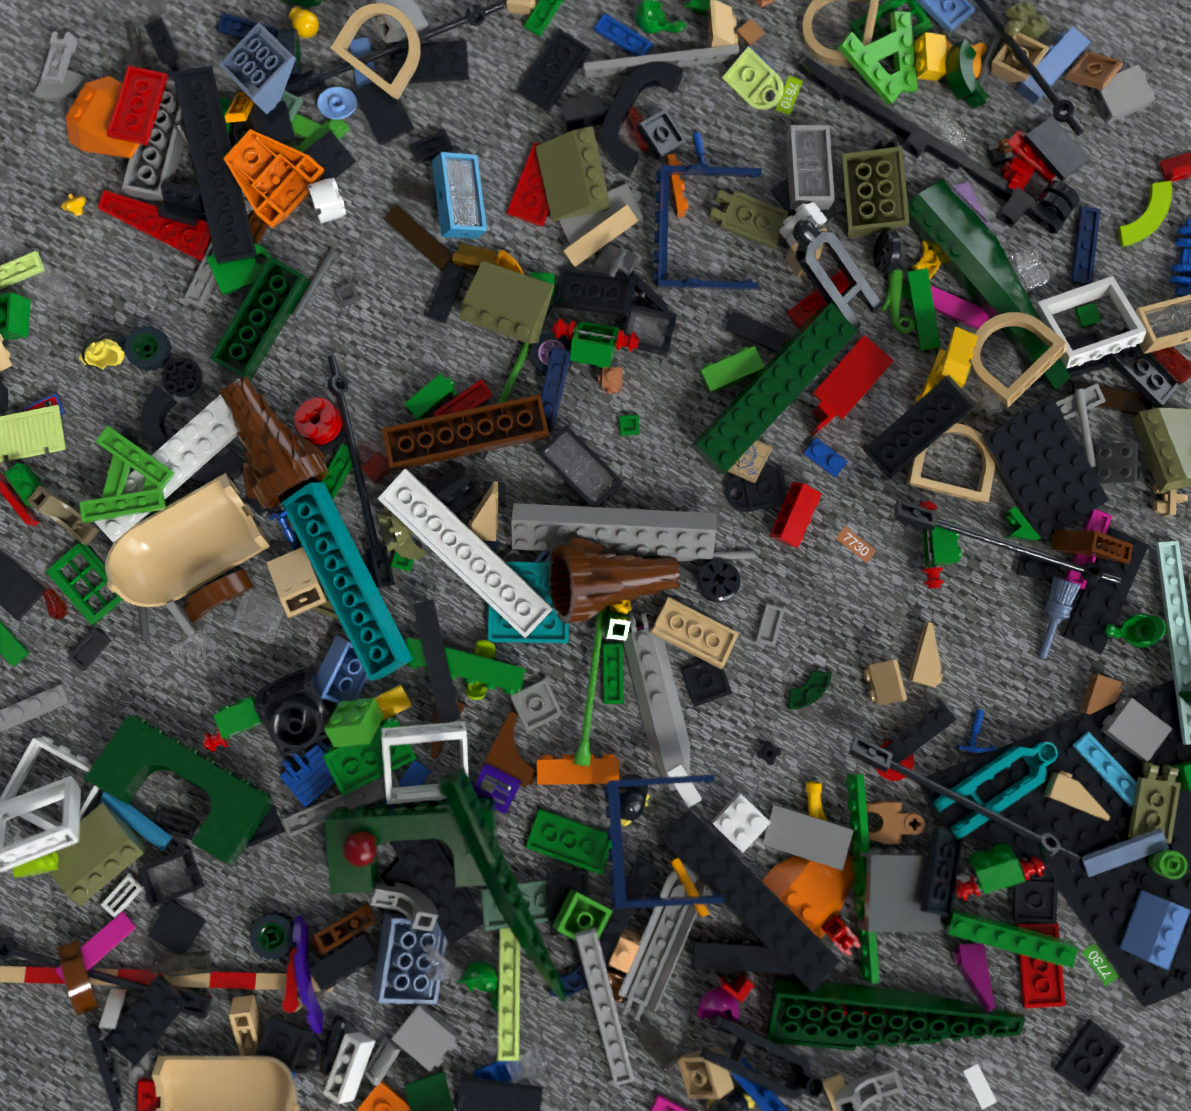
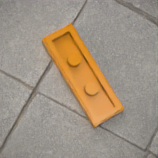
[225,92,255,123]
[670,857,709,917]

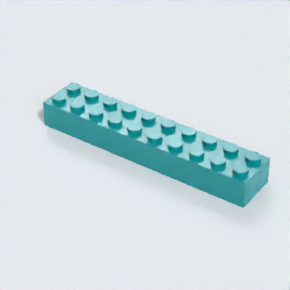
[281,483,413,681]

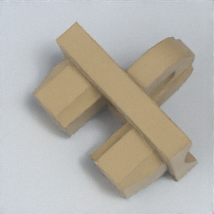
[1152,483,1188,517]

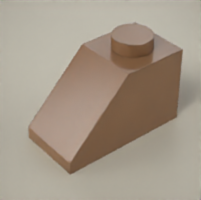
[1080,674,1122,714]

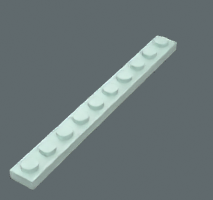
[1156,541,1191,745]

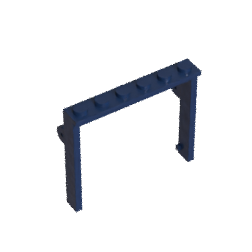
[653,165,762,290]
[604,774,724,909]

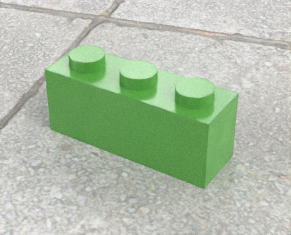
[700,346,765,395]

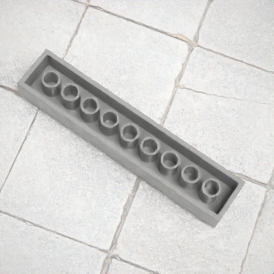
[511,503,716,559]

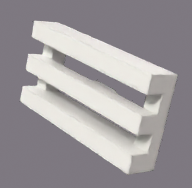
[100,873,144,918]

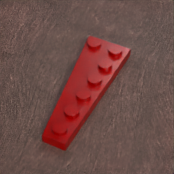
[97,190,212,261]

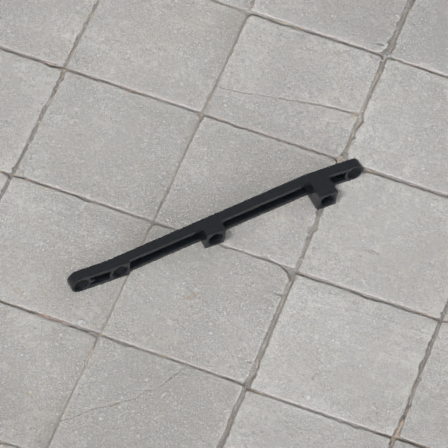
[795,55,1064,234]

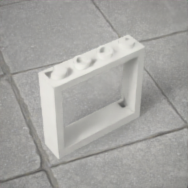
[1036,276,1146,369]
[382,721,469,805]
[0,736,102,831]
[0,776,81,872]

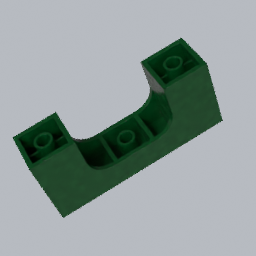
[84,714,273,867]
[325,798,498,894]

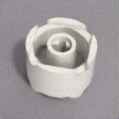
[307,178,346,224]

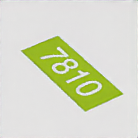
[776,76,803,115]

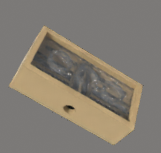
[1135,295,1191,354]

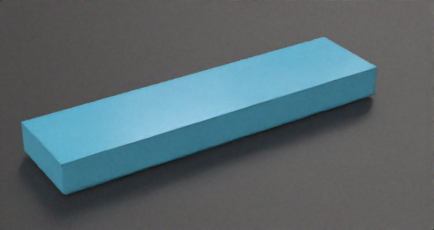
[1072,732,1137,807]

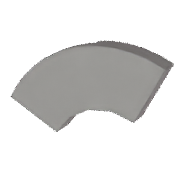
[33,69,87,101]

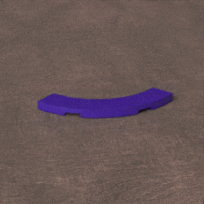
[293,915,324,1034]

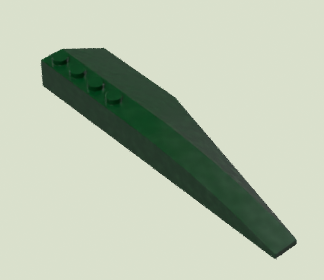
[907,178,1071,390]
[437,767,567,1002]
[767,977,1026,1051]

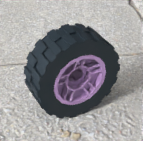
[530,332,573,376]

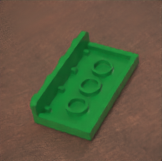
[322,717,417,796]

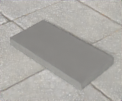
[558,183,643,245]
[763,805,854,870]

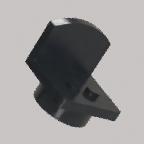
[254,667,331,756]

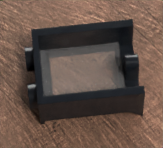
[620,304,677,358]
[138,848,204,908]

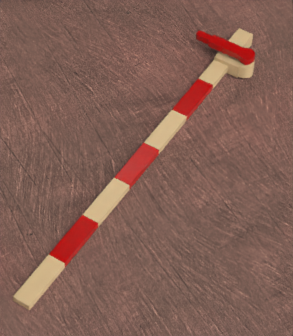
[0,948,334,1013]

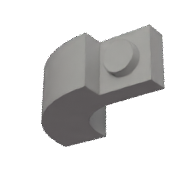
[370,882,438,931]

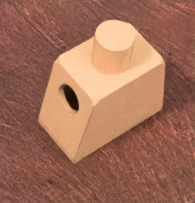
[607,928,642,973]

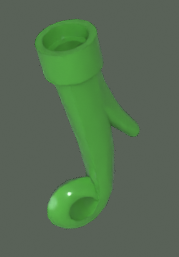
[881,270,915,334]

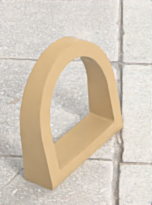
[802,0,879,68]
[330,3,420,100]
[971,312,1067,407]
[906,423,995,503]

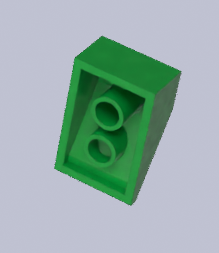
[0,292,31,340]

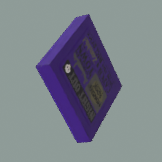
[473,763,522,814]

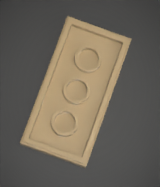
[650,597,739,669]

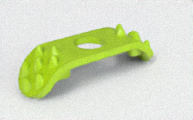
[465,640,495,700]

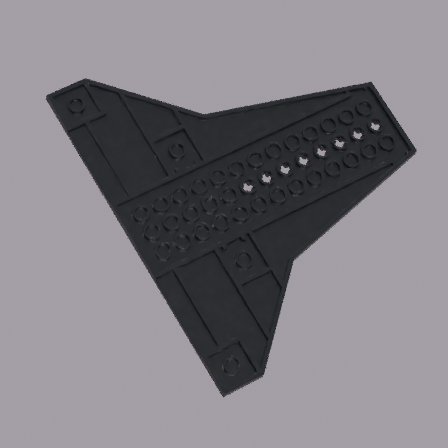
[919,679,1191,1007]

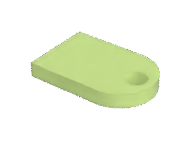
[722,46,783,110]

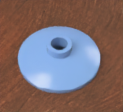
[317,87,357,119]

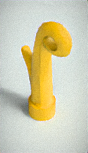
[805,781,828,821]

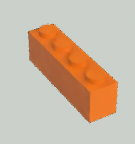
[537,754,619,785]

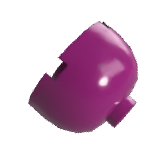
[697,987,739,1024]

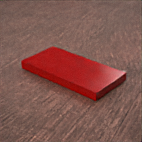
[106,65,169,146]
[506,142,550,227]
[812,335,894,420]
[1015,922,1066,1009]

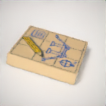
[728,440,772,483]

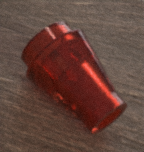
[43,589,69,620]

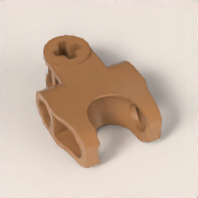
[866,801,925,844]

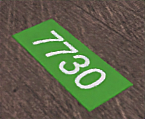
[1082,943,1119,986]

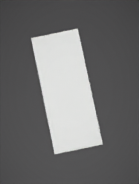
[667,765,702,808]
[99,989,127,1028]
[963,1064,997,1109]

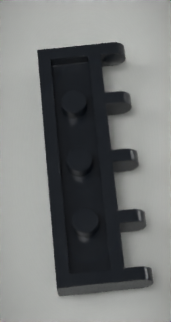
[875,697,957,763]

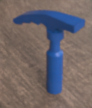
[693,132,717,167]
[269,510,300,550]
[956,709,997,753]

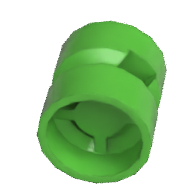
[1148,849,1187,879]

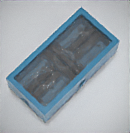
[432,152,487,239]

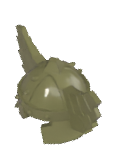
[376,506,425,560]

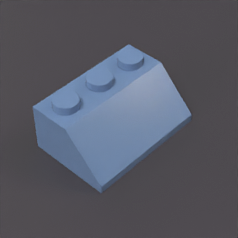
[315,635,368,704]
[1119,890,1190,969]

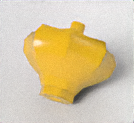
[61,194,86,216]
[610,600,632,615]

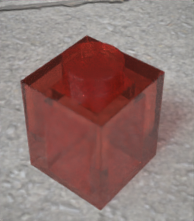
[360,452,392,484]

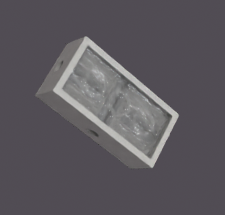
[785,125,835,210]

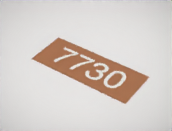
[836,526,876,563]

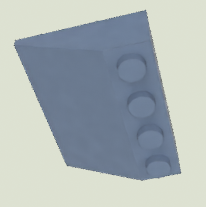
[219,22,296,114]
[371,913,447,1004]

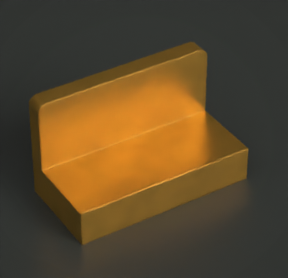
[452,243,497,271]

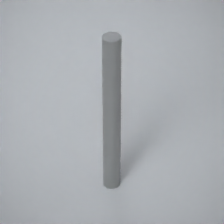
[1075,388,1096,467]
[675,550,755,561]

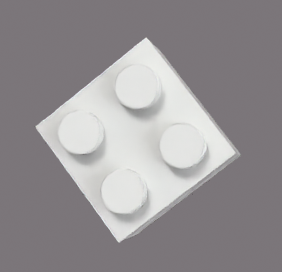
[711,792,771,852]

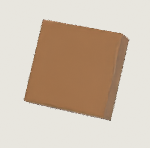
[737,19,764,46]

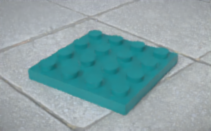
[488,562,569,643]

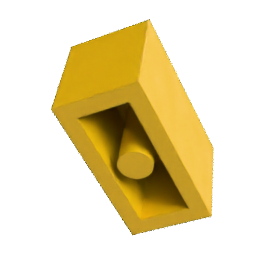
[914,32,947,81]

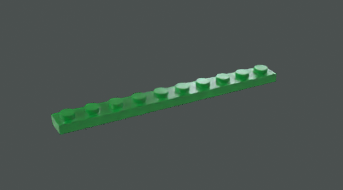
[846,772,879,984]

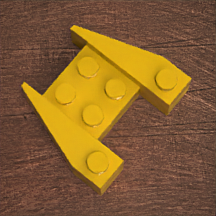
[913,326,978,405]

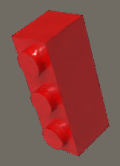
[769,482,822,548]

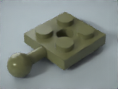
[1005,0,1051,40]

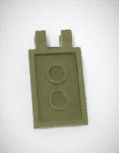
[708,190,789,249]
[1128,762,1181,843]

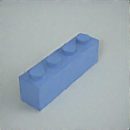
[1016,27,1090,105]

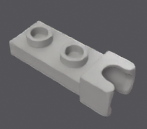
[41,31,77,85]

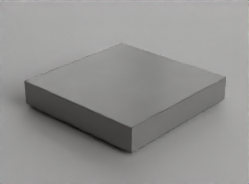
[510,678,563,732]

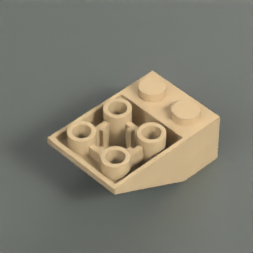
[266,547,328,618]

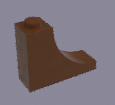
[1051,530,1133,564]
[482,710,537,788]

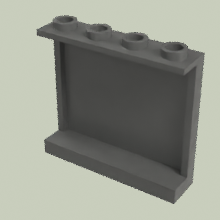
[857,849,940,932]

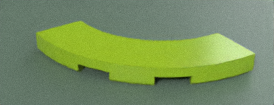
[1118,181,1172,247]

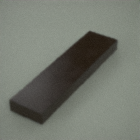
[383,204,453,271]
[1071,381,1152,415]

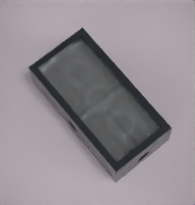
[538,425,623,507]

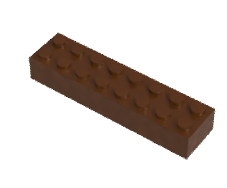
[382,394,550,471]

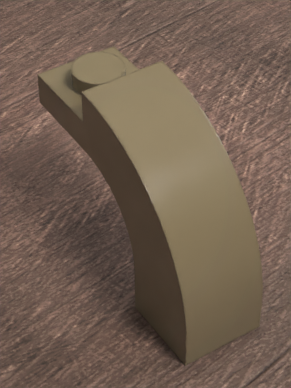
[27,485,99,546]

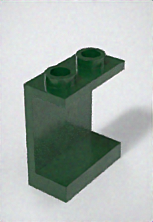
[404,1070,454,1111]

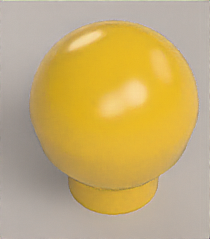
[289,7,319,38]

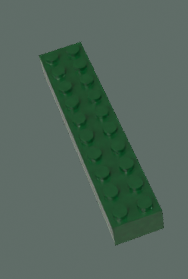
[690,302,857,474]

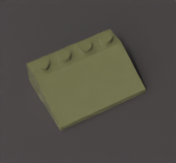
[536,126,610,222]
[841,147,909,238]
[459,261,554,344]
[1132,408,1191,493]
[50,802,146,907]

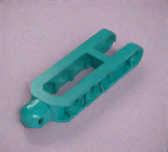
[933,742,1058,838]

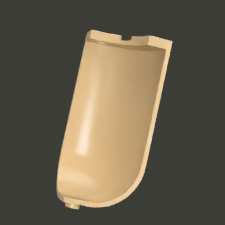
[105,473,270,607]
[152,1056,299,1111]

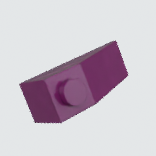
[953,943,995,1011]

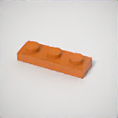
[667,154,688,218]

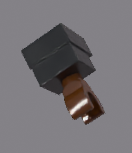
[987,138,1013,167]

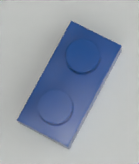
[803,438,848,478]

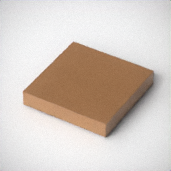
[1066,51,1123,90]

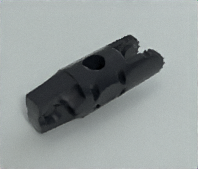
[324,1016,345,1073]

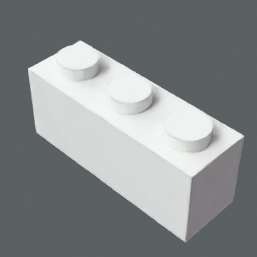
[324,1032,375,1104]

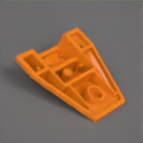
[66,76,140,158]
[223,129,325,228]
[761,853,854,939]

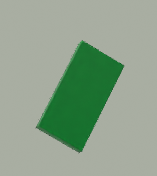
[525,808,612,875]

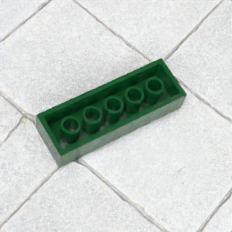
[210,256,309,381]

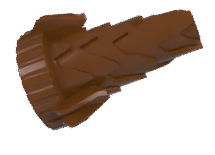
[220,377,330,509]
[549,538,680,623]

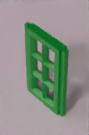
[849,0,933,42]
[46,542,124,626]

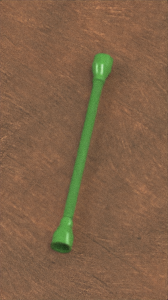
[574,606,607,766]

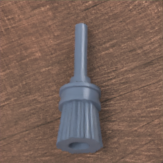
[1039,577,1081,659]

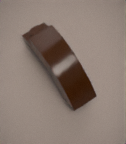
[183,570,254,623]
[57,940,98,1016]

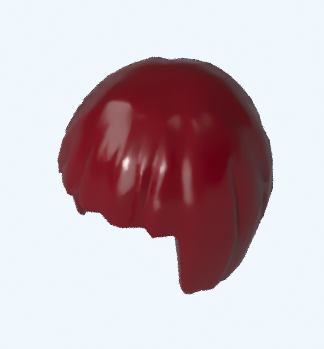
[342,832,377,867]

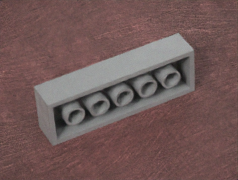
[122,80,185,203]

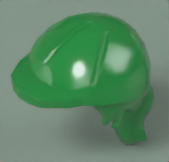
[635,0,687,34]
[1104,613,1166,648]
[457,961,499,1013]

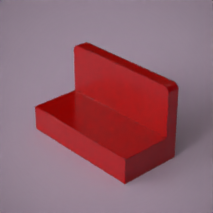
[1159,152,1191,182]
[811,399,837,436]
[718,971,755,1002]

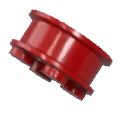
[294,397,342,445]

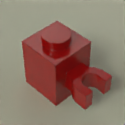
[1001,157,1035,190]
[822,915,860,956]

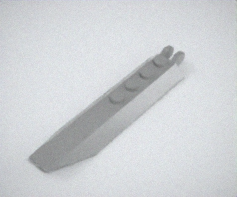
[623,613,690,791]
[618,864,706,1021]

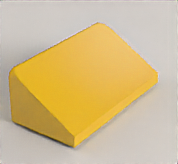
[375,685,412,721]

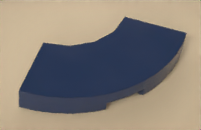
[549,960,588,997]

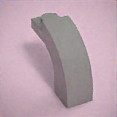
[834,1068,903,1111]

